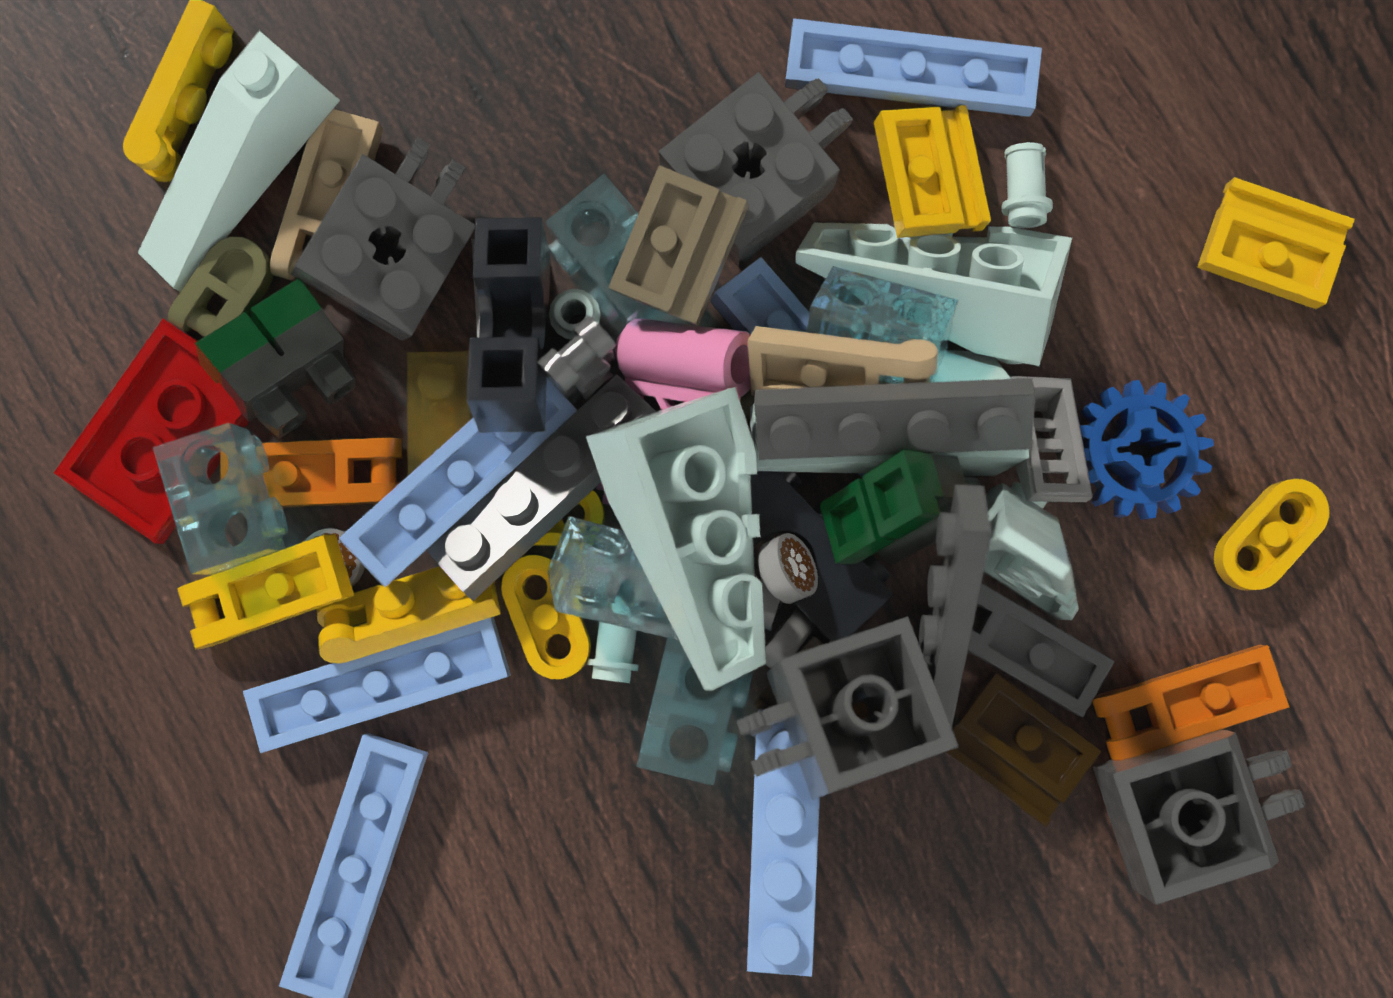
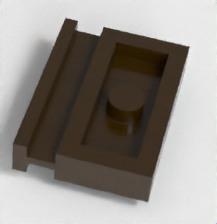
[946,672,1101,827]

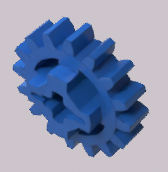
[1080,380,1214,520]

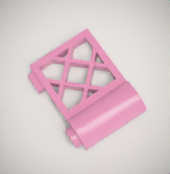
[596,318,751,505]

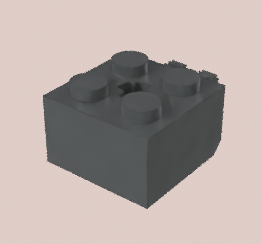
[659,72,853,267]
[291,137,475,341]
[736,617,958,800]
[1092,729,1306,905]

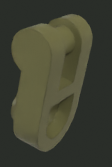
[168,237,273,337]

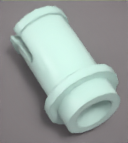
[1001,143,1053,228]
[549,289,601,342]
[587,602,641,683]

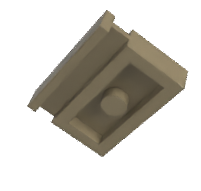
[608,165,749,327]

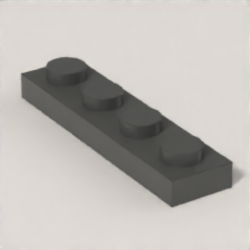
[426,375,656,601]
[754,378,1035,460]
[919,485,992,729]

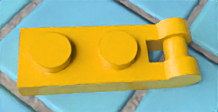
[123,0,234,182]
[177,534,354,650]
[316,566,500,664]

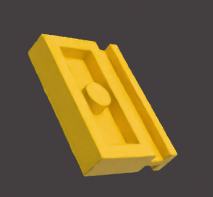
[874,105,991,238]
[1197,177,1355,309]

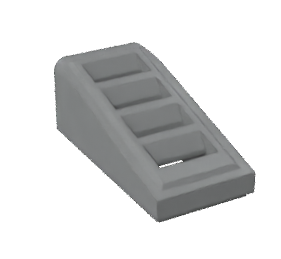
[1011,376,1093,502]

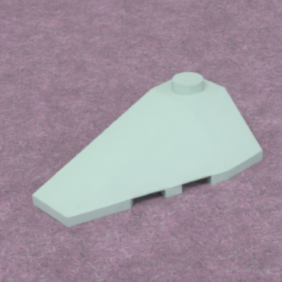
[795,223,1072,366]
[984,482,1079,620]

